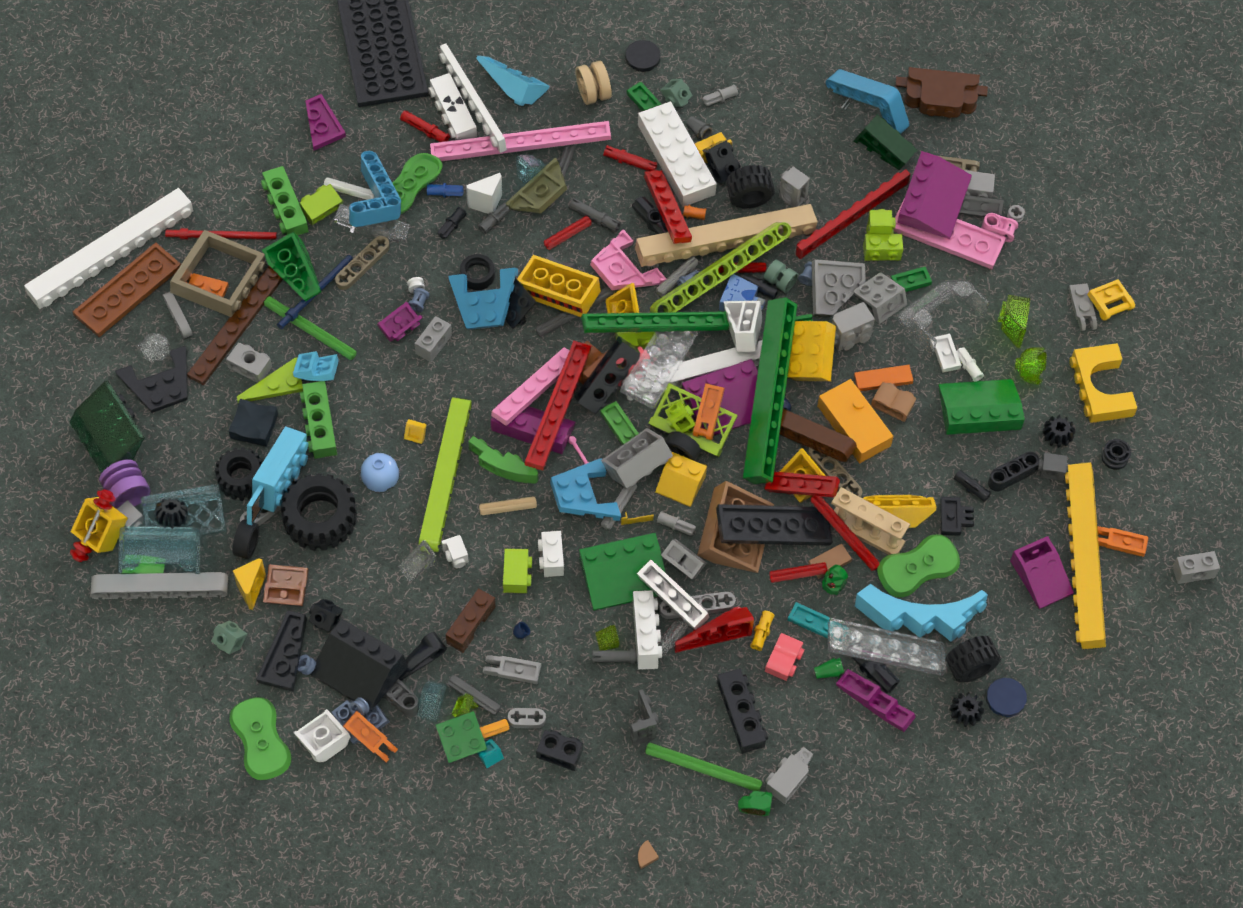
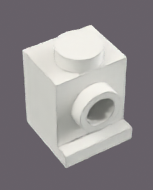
[442,535,469,568]

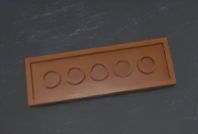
[73,243,181,337]

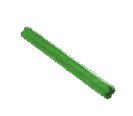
[264,296,356,360]
[646,743,762,791]

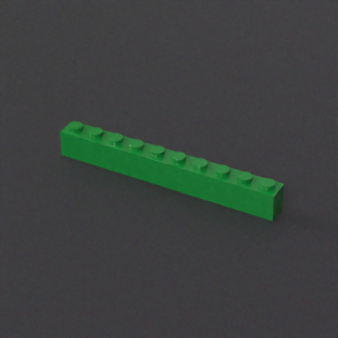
[743,297,797,484]

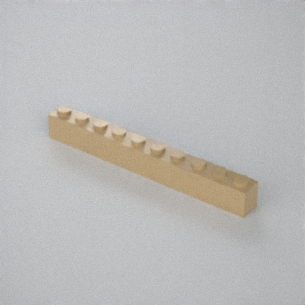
[635,204,818,267]

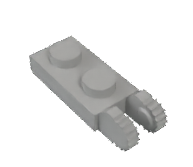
[1068,283,1097,331]
[483,655,541,684]

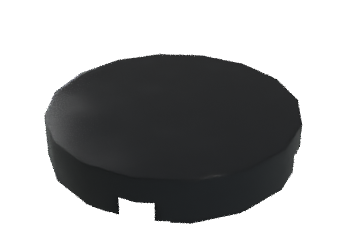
[625,40,661,72]

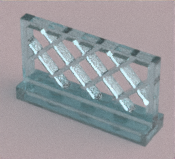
[141,484,226,544]

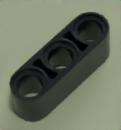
[988,452,1040,492]

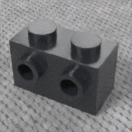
[702,140,741,183]

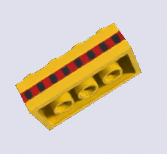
[517,255,601,317]

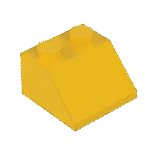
[655,452,707,507]

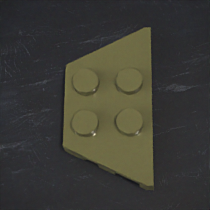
[505,158,567,213]

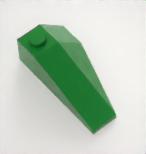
[262,232,321,301]

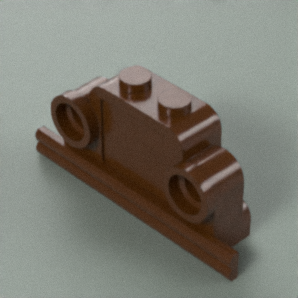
[895,67,988,118]

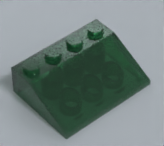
[70,381,145,473]

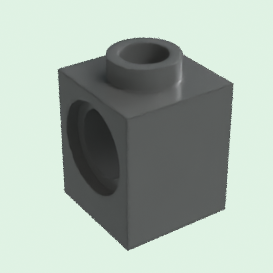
[1037,453,1067,481]

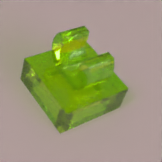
[452,693,478,717]

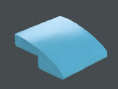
[293,351,339,381]

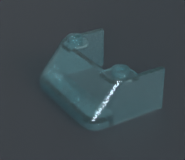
[118,527,200,574]

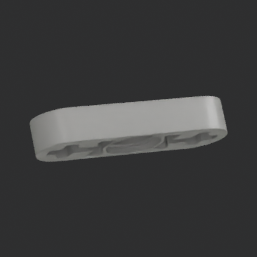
[162,292,193,339]

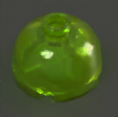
[1015,347,1047,385]

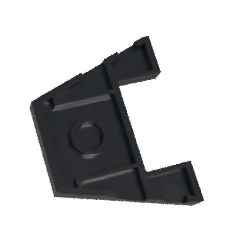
[115,346,188,413]

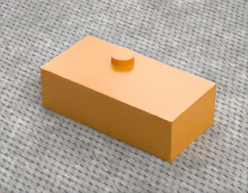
[817,379,893,464]

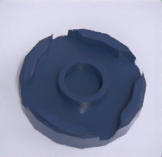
[986,678,1027,717]

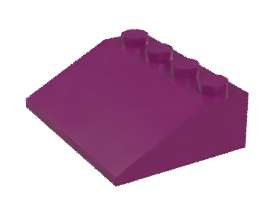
[898,151,972,239]
[682,359,758,438]

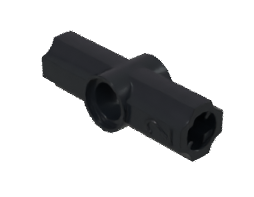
[632,196,668,234]
[846,639,900,693]

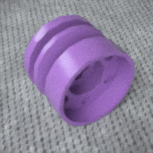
[99,460,151,509]

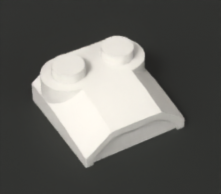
[294,709,351,762]

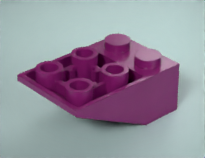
[1010,536,1074,609]

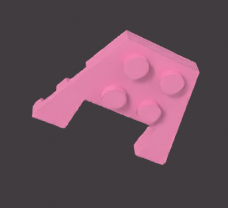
[590,230,666,290]

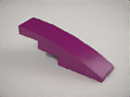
[836,669,916,732]

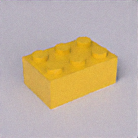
[787,321,836,382]

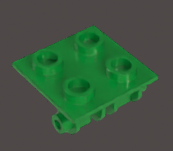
[436,711,487,763]

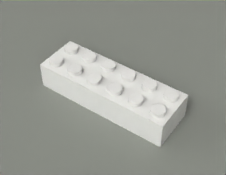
[638,102,716,207]

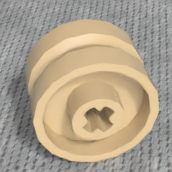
[575,61,612,105]

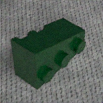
[853,114,917,170]

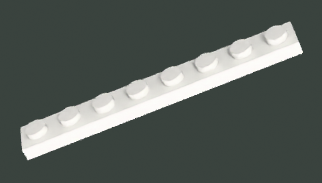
[439,44,507,153]

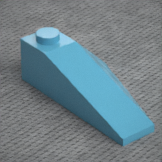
[476,56,550,106]

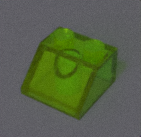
[998,294,1030,348]

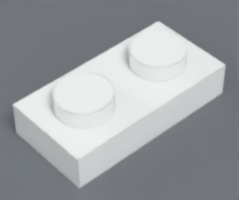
[931,334,961,373]

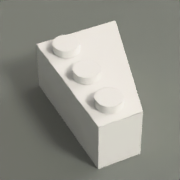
[724,301,762,353]

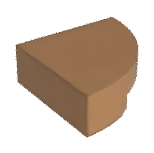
[638,840,659,869]

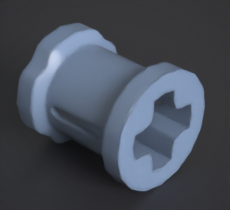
[798,261,812,286]
[408,288,430,312]

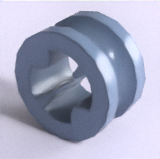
[298,655,316,675]
[349,698,369,716]

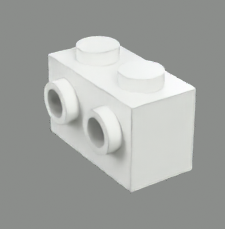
[538,531,564,577]

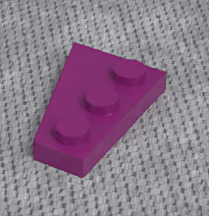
[305,94,346,151]

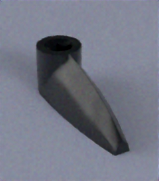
[398,632,447,681]

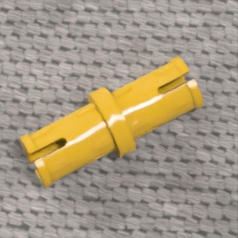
[750,610,774,651]

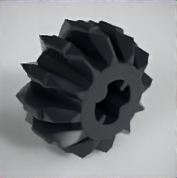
[1042,414,1076,448]
[154,498,188,530]
[949,692,984,727]

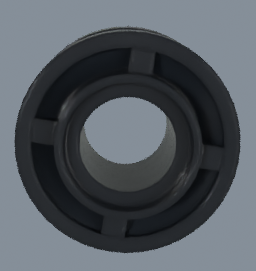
[1101,439,1131,470]

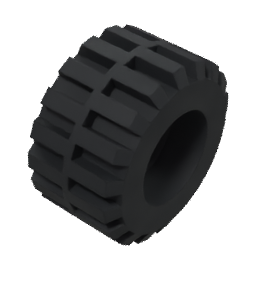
[726,165,775,209]
[215,447,263,501]
[945,636,1001,683]

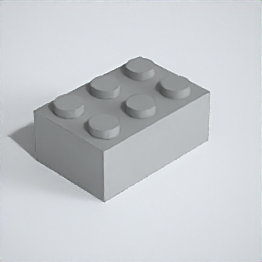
[601,428,673,489]

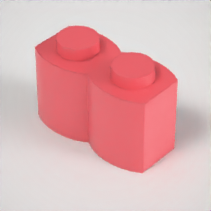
[765,633,805,681]

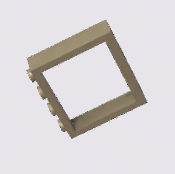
[170,230,266,317]

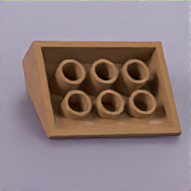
[697,481,774,573]

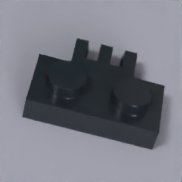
[940,496,974,535]

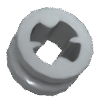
[1007,205,1025,222]

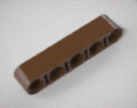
[779,409,857,462]

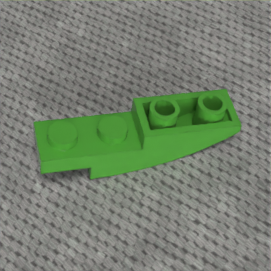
[468,436,538,484]

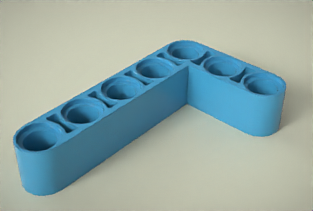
[826,69,909,134]
[349,151,401,227]

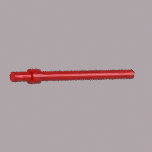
[165,228,277,240]

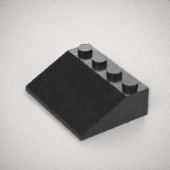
[310,619,408,711]

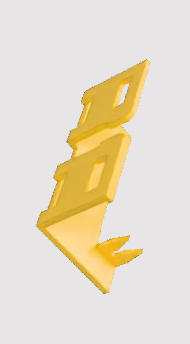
[621,512,654,525]

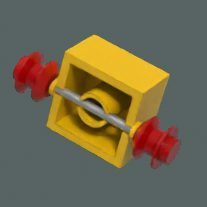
[70,489,128,562]

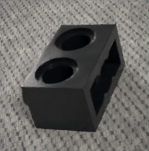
[536,730,583,771]

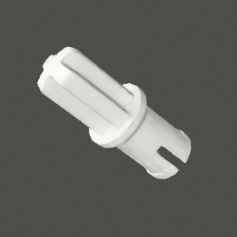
[956,347,984,382]

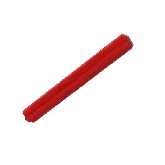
[810,496,880,571]

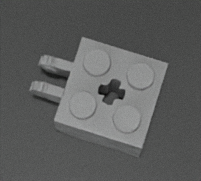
[832,302,875,351]

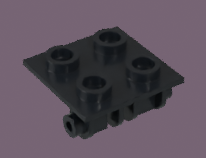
[505,277,536,329]

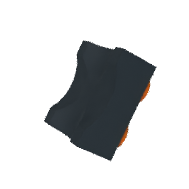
[228,399,278,447]

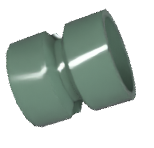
[764,260,799,293]

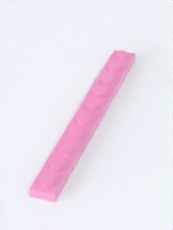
[430,121,611,161]

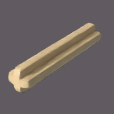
[479,497,537,515]

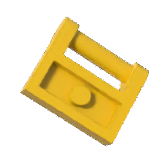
[1087,279,1135,321]

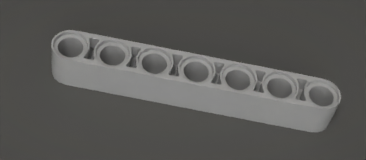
[90,572,228,599]

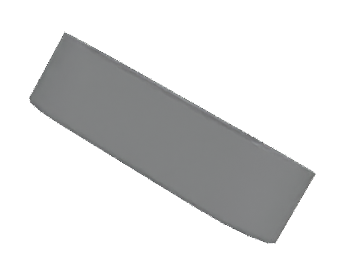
[508,708,546,728]

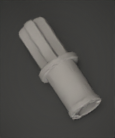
[703,84,738,106]
[657,511,696,536]

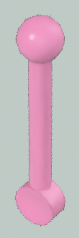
[568,436,589,464]

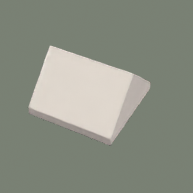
[466,173,502,214]

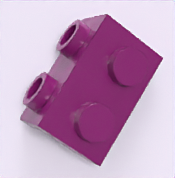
[376,302,423,342]

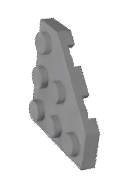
[812,260,866,316]

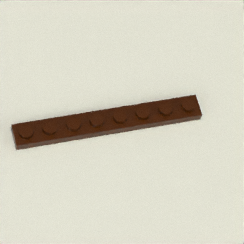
[187,266,283,386]

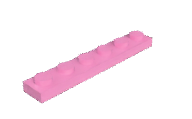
[491,347,569,426]

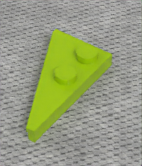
[237,358,303,403]

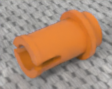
[683,204,706,220]

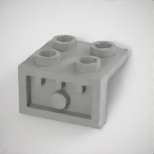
[853,272,907,324]

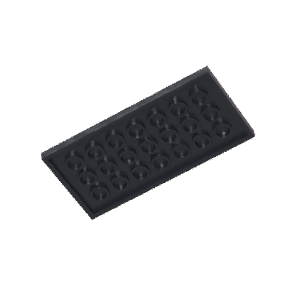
[337,0,429,107]

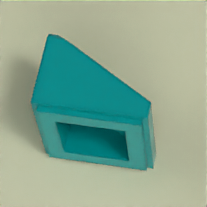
[477,739,504,768]

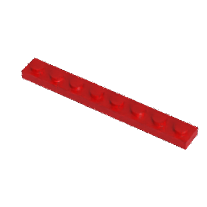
[795,169,911,259]
[525,341,591,471]

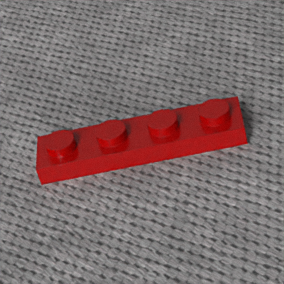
[765,472,840,498]

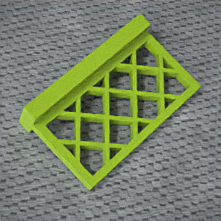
[648,383,738,457]

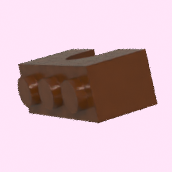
[446,588,496,653]

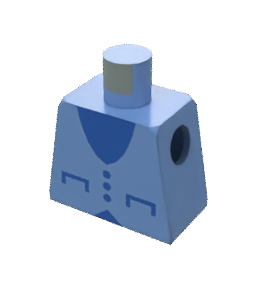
[719,274,766,311]

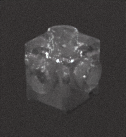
[137,333,170,363]

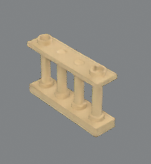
[831,487,910,555]

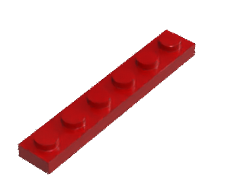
[644,170,692,244]

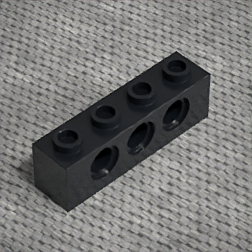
[574,336,641,414]
[717,668,768,754]

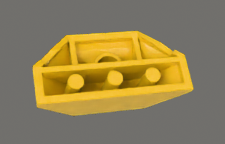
[863,495,936,528]

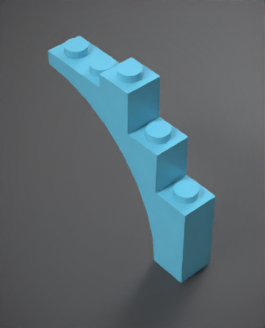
[855,584,988,642]

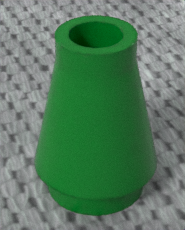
[814,657,844,679]

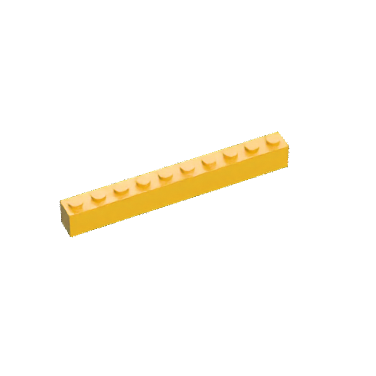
[1065,462,1106,649]

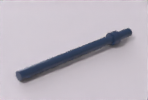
[277,255,353,329]

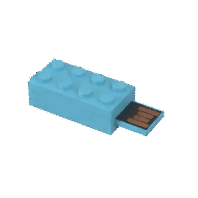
[247,426,308,525]

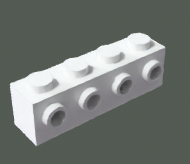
[633,590,662,669]

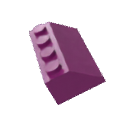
[491,398,576,454]

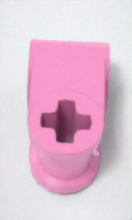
[981,213,1018,242]

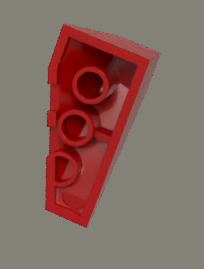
[674,607,754,653]

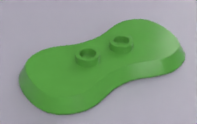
[392,153,442,214]
[877,534,960,597]
[230,697,291,780]

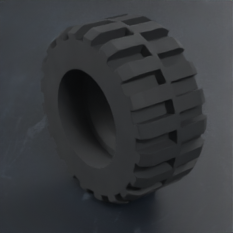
[281,473,357,551]

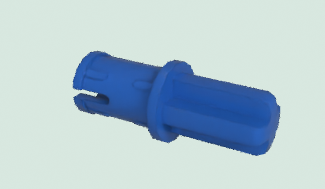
[427,183,464,198]

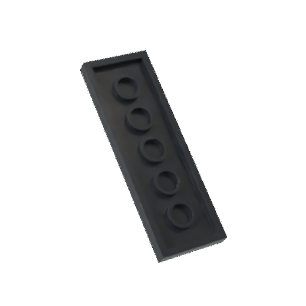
[716,504,833,546]

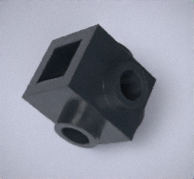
[309,599,343,632]

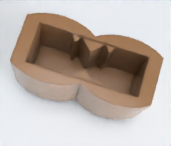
[871,382,916,422]

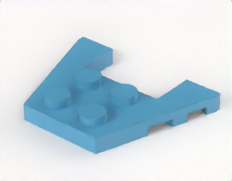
[449,268,518,330]
[550,458,621,521]

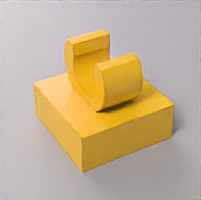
[404,419,427,444]

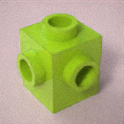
[665,400,696,433]

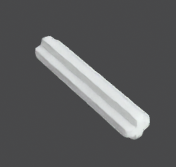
[324,178,375,200]

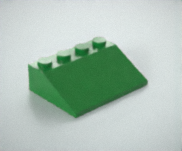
[938,379,1025,435]
[579,533,665,611]

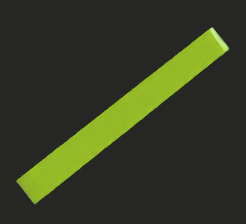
[650,222,791,313]
[418,397,472,552]

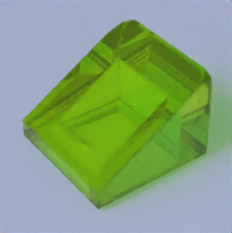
[595,625,619,650]

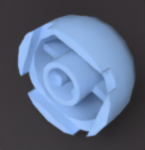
[361,453,399,492]

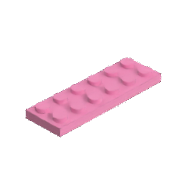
[893,200,1006,269]

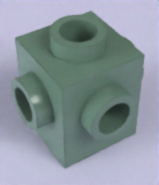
[660,78,693,107]
[211,621,247,654]

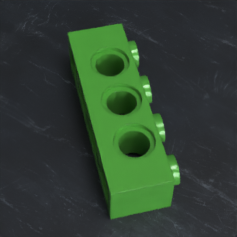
[261,166,309,236]
[300,381,337,459]

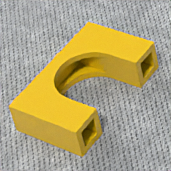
[1070,343,1137,423]

